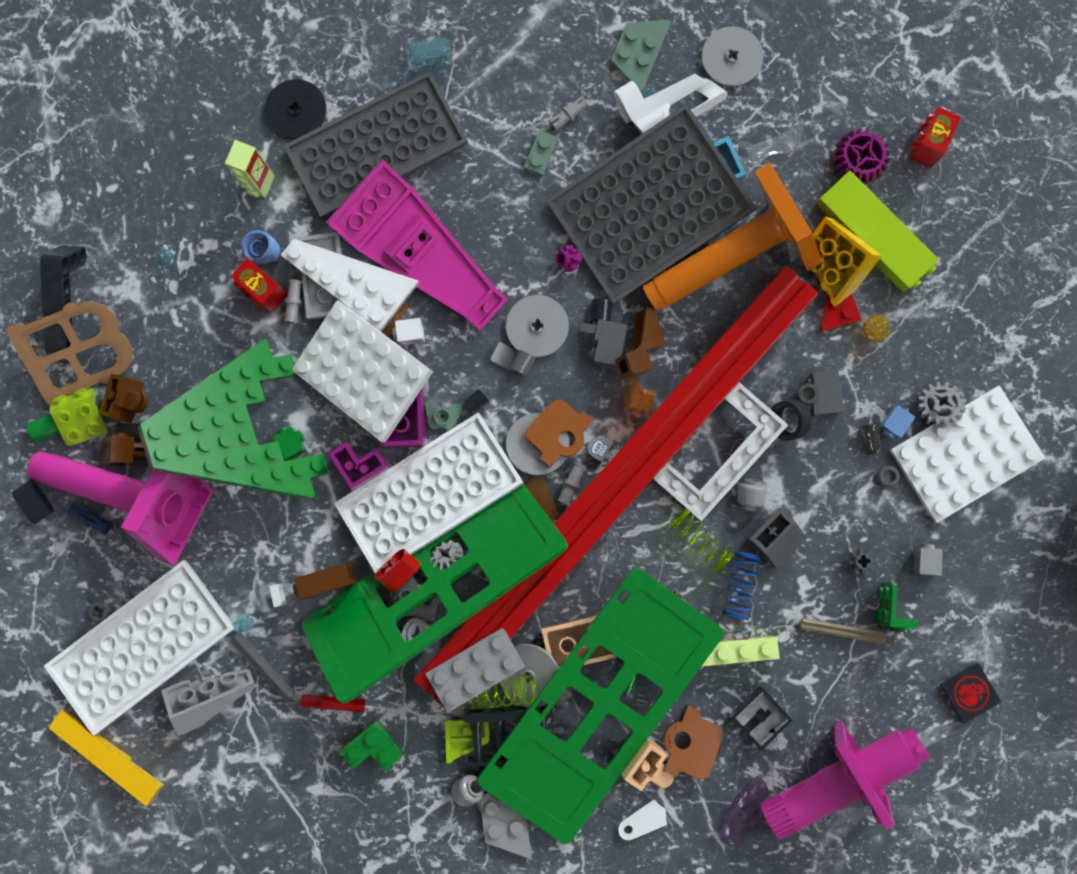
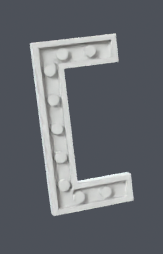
[653,382,788,521]

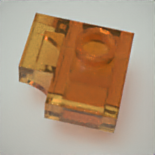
[623,377,655,414]

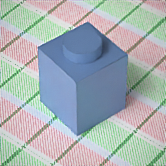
[878,405,915,440]

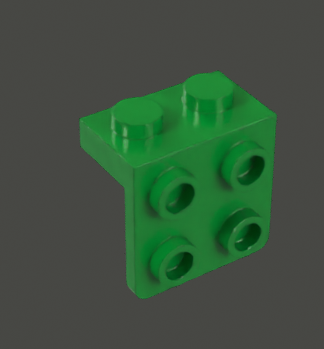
[876,582,918,633]

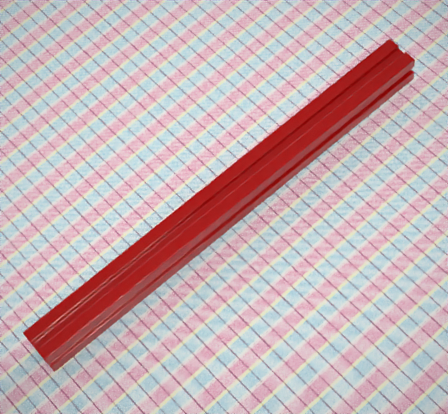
[414,265,819,710]

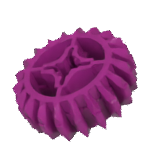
[833,128,891,185]

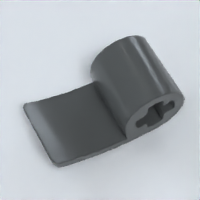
[490,342,535,377]

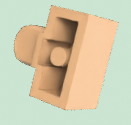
[621,738,674,791]

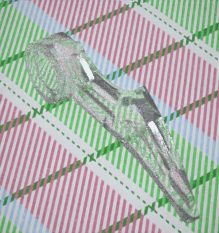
[734,118,805,164]

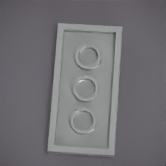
[297,232,342,320]
[426,628,525,713]

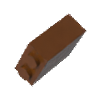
[293,563,357,600]

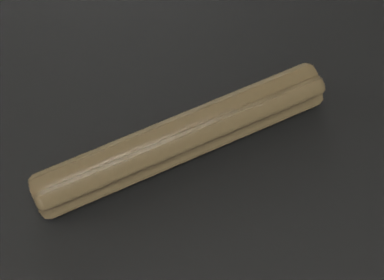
[799,618,886,644]

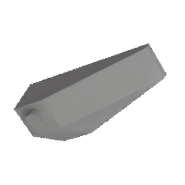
[161,669,256,736]

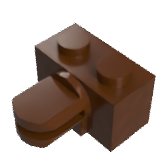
[99,374,148,423]
[101,433,147,466]

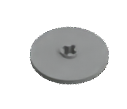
[702,27,763,87]
[506,295,569,357]
[506,413,570,476]
[500,644,558,707]

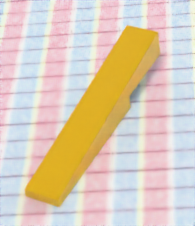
[49,709,164,806]

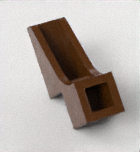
[615,305,666,380]

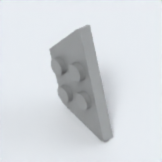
[480,792,532,858]

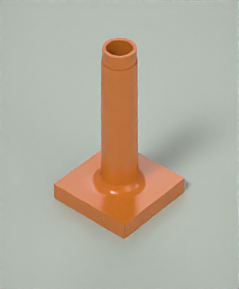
[643,163,822,311]

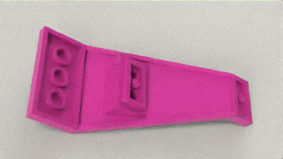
[326,159,508,331]

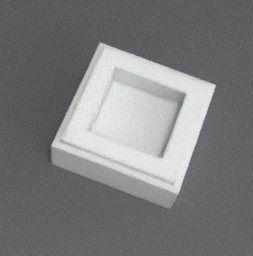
[269,584,286,607]

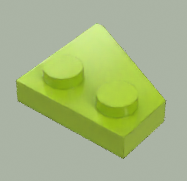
[445,719,490,764]

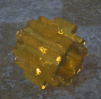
[863,314,891,342]

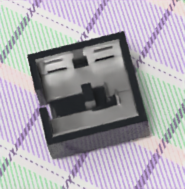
[728,686,793,750]

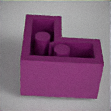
[328,442,390,491]

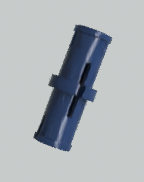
[67,502,112,534]

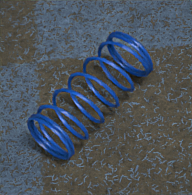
[722,551,761,620]

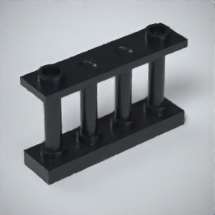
[465,704,553,770]

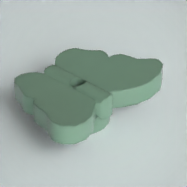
[424,401,464,431]

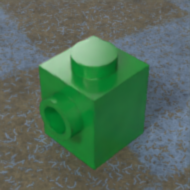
[273,426,308,461]

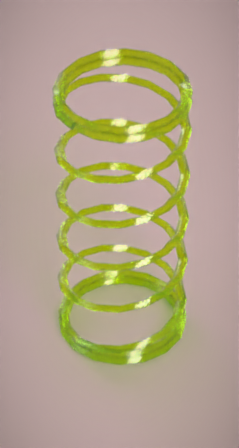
[669,509,734,572]
[468,675,536,709]

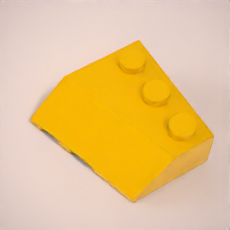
[811,217,882,307]

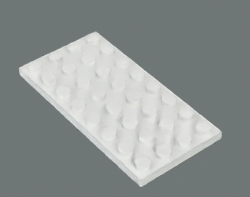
[334,412,524,574]
[44,560,236,736]

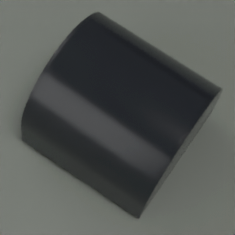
[590,299,612,322]
[463,390,490,415]

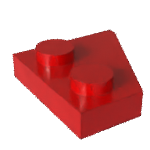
[820,291,861,333]

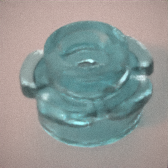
[158,244,177,264]
[233,615,254,632]

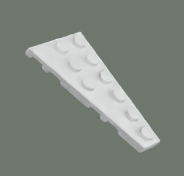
[281,239,419,332]

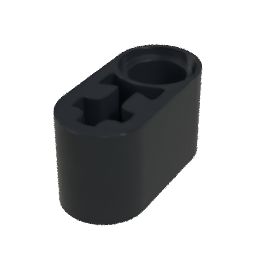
[12,479,54,524]

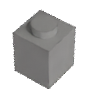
[913,544,943,576]

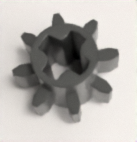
[847,548,876,575]

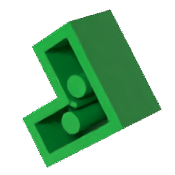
[340,720,404,772]

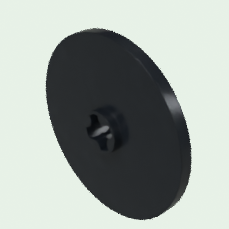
[265,79,327,140]

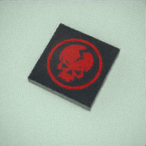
[940,663,1002,723]

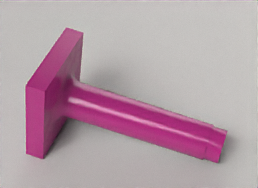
[27,451,214,566]

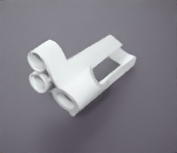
[613,74,728,134]

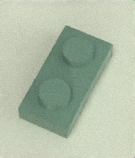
[524,130,558,177]

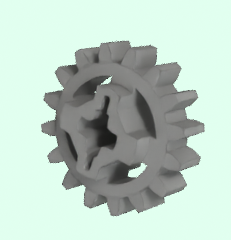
[917,382,966,428]

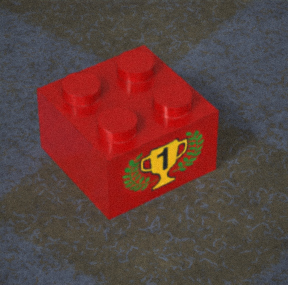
[909,107,961,168]
[230,258,287,313]

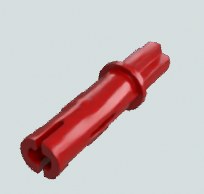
[300,694,366,713]

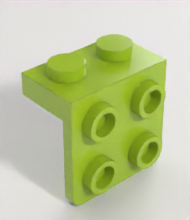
[49,388,107,446]

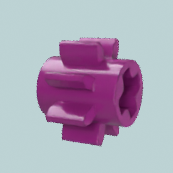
[556,245,582,272]

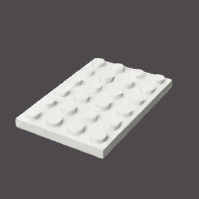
[293,300,433,443]
[889,386,1045,523]

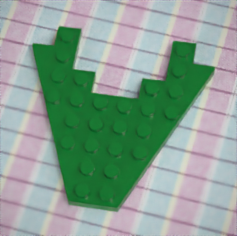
[138,339,328,499]

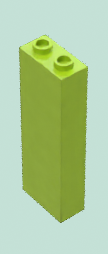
[816,171,939,293]

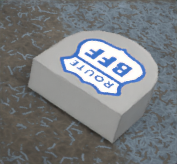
[587,437,612,463]

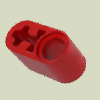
[375,549,420,592]

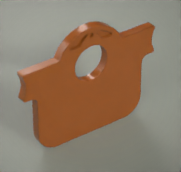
[525,399,594,468]
[663,705,723,780]

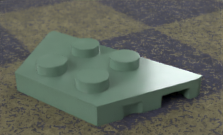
[611,20,671,94]

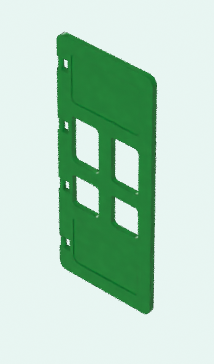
[302,484,568,704]
[478,568,724,843]

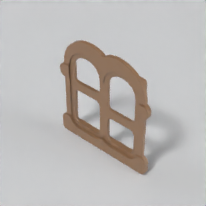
[6,302,132,406]

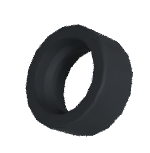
[771,399,812,441]

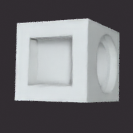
[392,318,425,346]

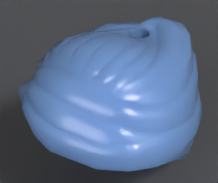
[241,230,281,265]

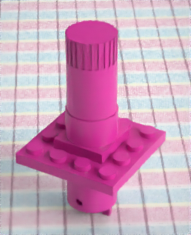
[761,720,931,840]

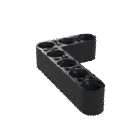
[40,245,87,355]

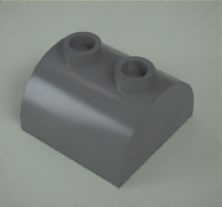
[393,574,441,623]

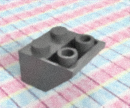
[746,508,807,569]

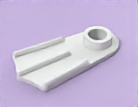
[618,799,667,840]

